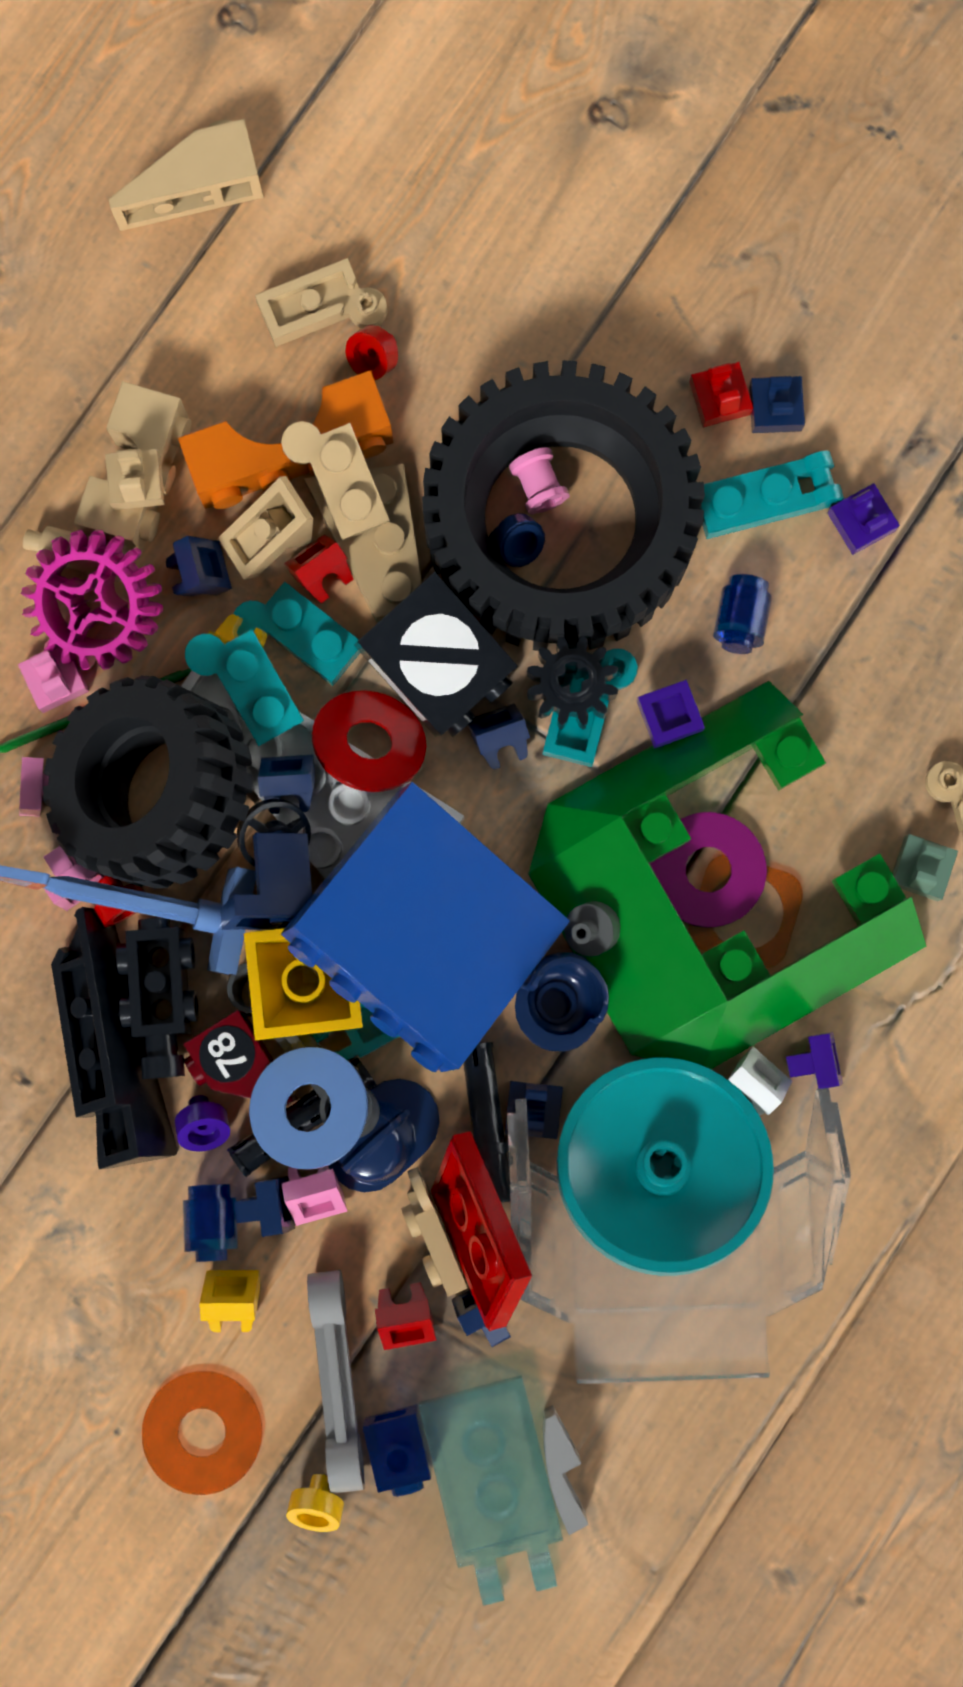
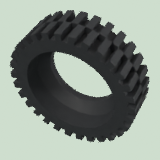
[422,360,705,651]

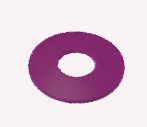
[650,812,767,928]

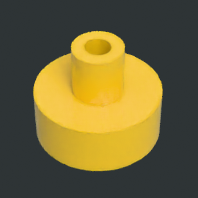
[286,1474,344,1532]

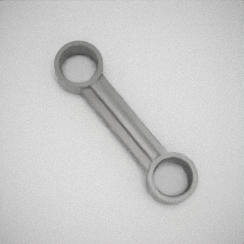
[307,1270,365,1494]

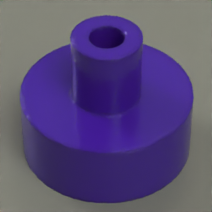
[175,1095,230,1152]

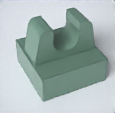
[892,834,958,902]

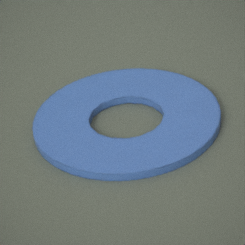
[249,1047,368,1169]

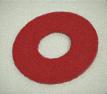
[311,690,427,792]

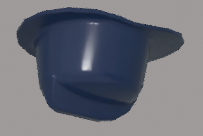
[328,1079,440,1193]

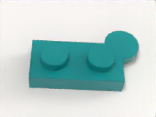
[233,581,360,686]
[185,629,304,746]
[542,648,638,767]

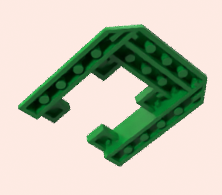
[528,681,927,1069]

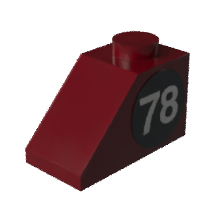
[183,1010,299,1106]

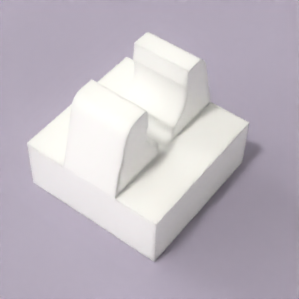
[728,1047,792,1116]

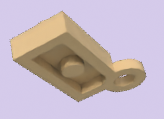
[401,1167,468,1297]

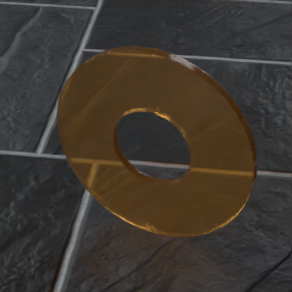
[142,1371,262,1495]

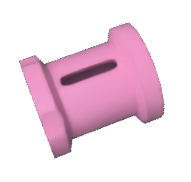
[509,447,570,515]

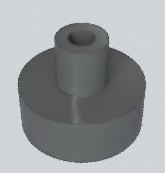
[564,901,620,956]

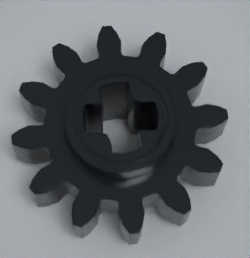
[527,636,618,730]

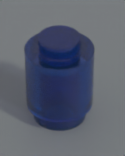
[713,574,772,654]
[183,1184,238,1262]

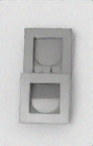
[543,1405,589,1535]

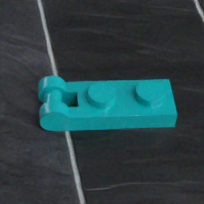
[700,450,844,540]

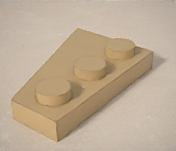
[304,464,422,622]

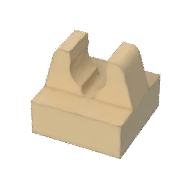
[105,449,165,510]

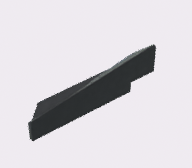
[51,907,178,1170]

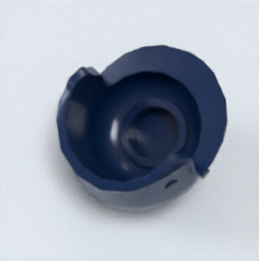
[515,952,609,1051]

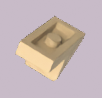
[218,476,314,580]

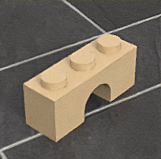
[74,381,191,555]

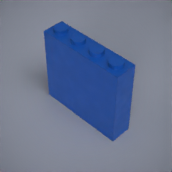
[281,782,570,1072]

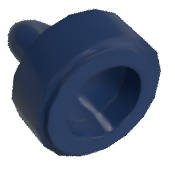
[489,513,545,567]

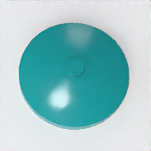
[556,1058,774,1276]

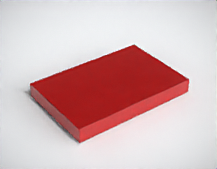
[431,1131,532,1331]

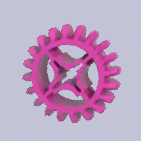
[20,530,163,670]

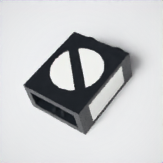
[354,572,518,737]

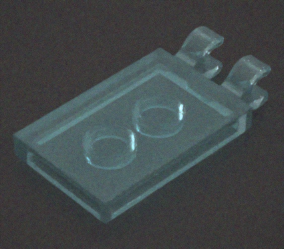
[418,1375,563,1606]

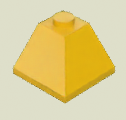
[244,928,363,1041]

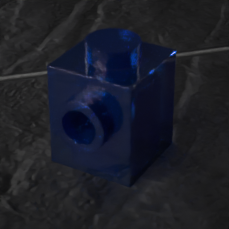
[363,1404,433,1497]

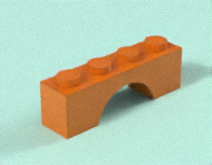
[178,370,394,509]

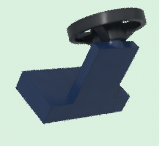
[220,798,312,930]

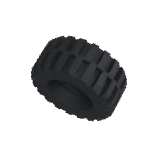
[43,675,253,889]

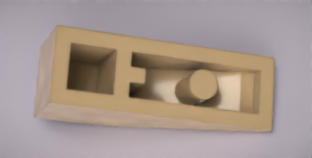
[108,119,264,231]

